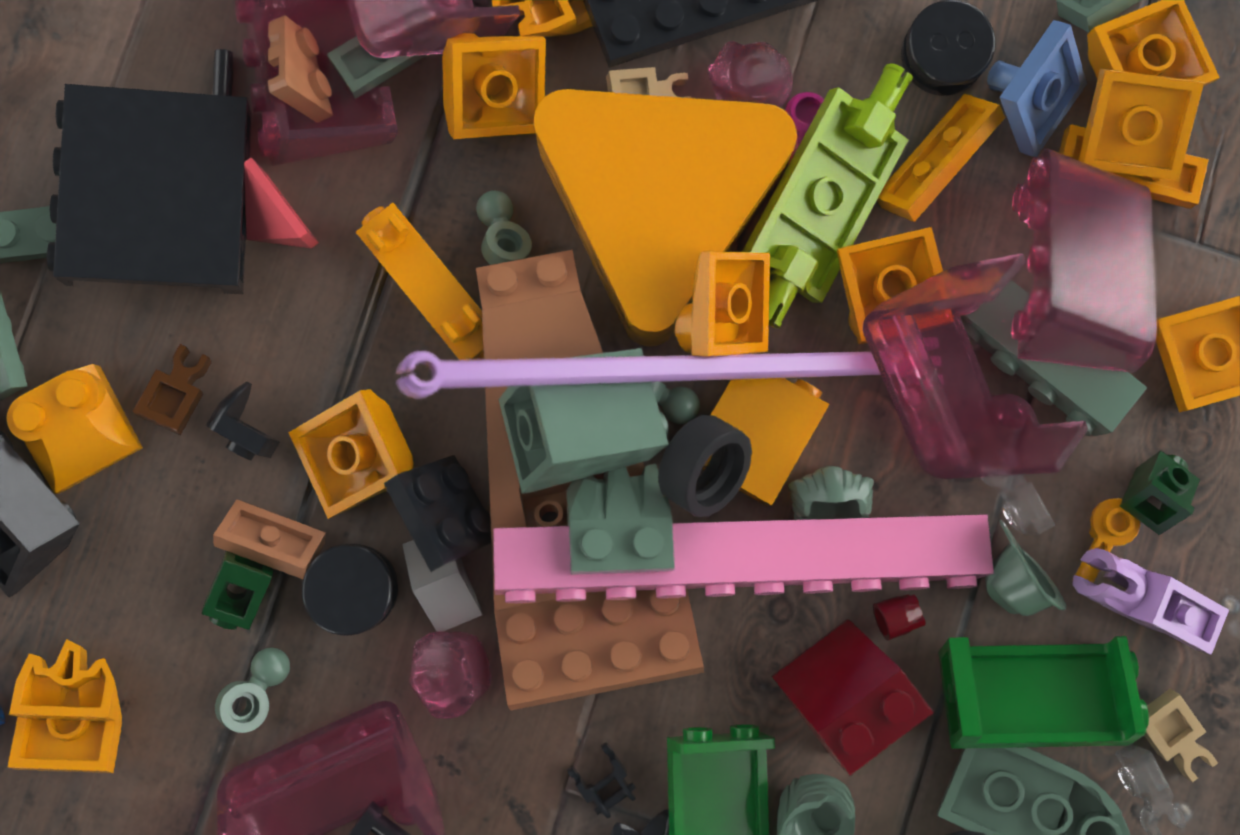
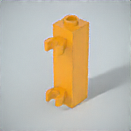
[356,202,484,360]

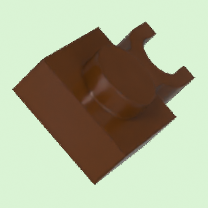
[133,344,212,436]

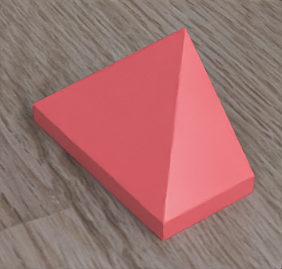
[244,157,319,249]

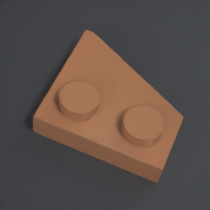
[268,15,334,123]

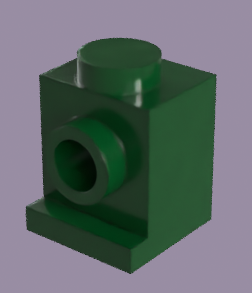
[1120,450,1200,535]
[201,551,273,630]

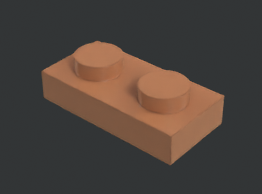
[213,499,326,579]

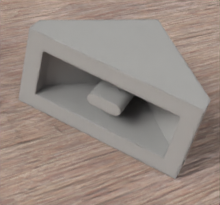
[402,540,484,634]

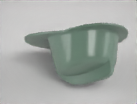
[985,519,1066,616]

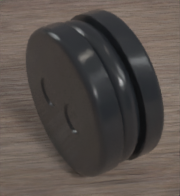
[901,0,996,96]
[302,544,398,636]

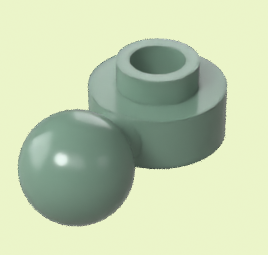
[476,190,532,265]
[654,382,700,425]
[215,647,290,733]

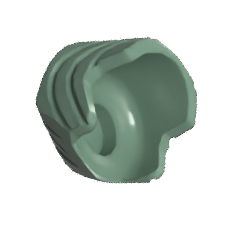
[787,465,874,520]
[777,774,855,835]

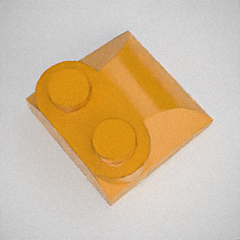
[1087,0,1220,86]
[442,33,546,139]
[837,227,956,344]
[675,252,770,356]
[7,364,143,494]
[288,389,414,519]

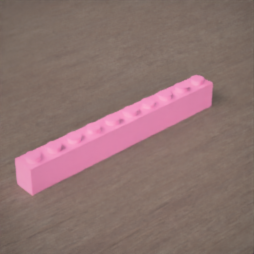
[494,515,994,603]

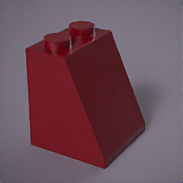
[771,619,933,776]

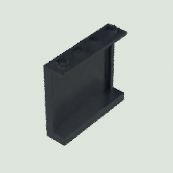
[47,84,252,294]

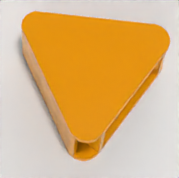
[534,89,797,346]

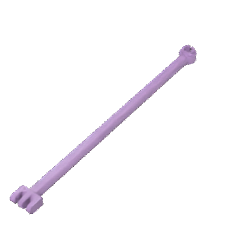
[396,337,943,399]

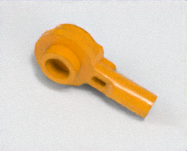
[1072,498,1141,583]

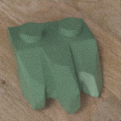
[566,464,675,575]

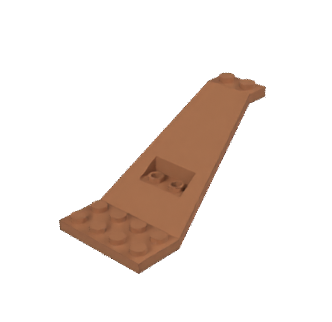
[476,250,704,711]

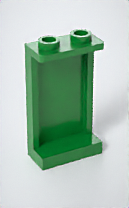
[938,636,1149,749]
[667,724,776,835]

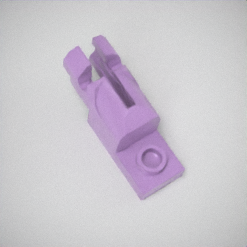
[1073,548,1229,655]

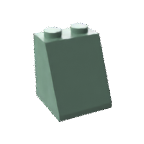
[499,348,669,494]

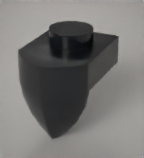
[206,381,280,461]

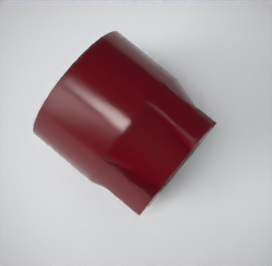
[873,594,926,641]

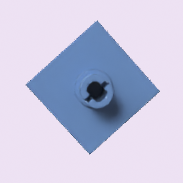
[987,20,1087,158]

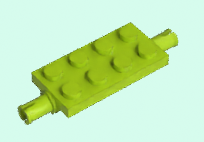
[742,63,913,329]

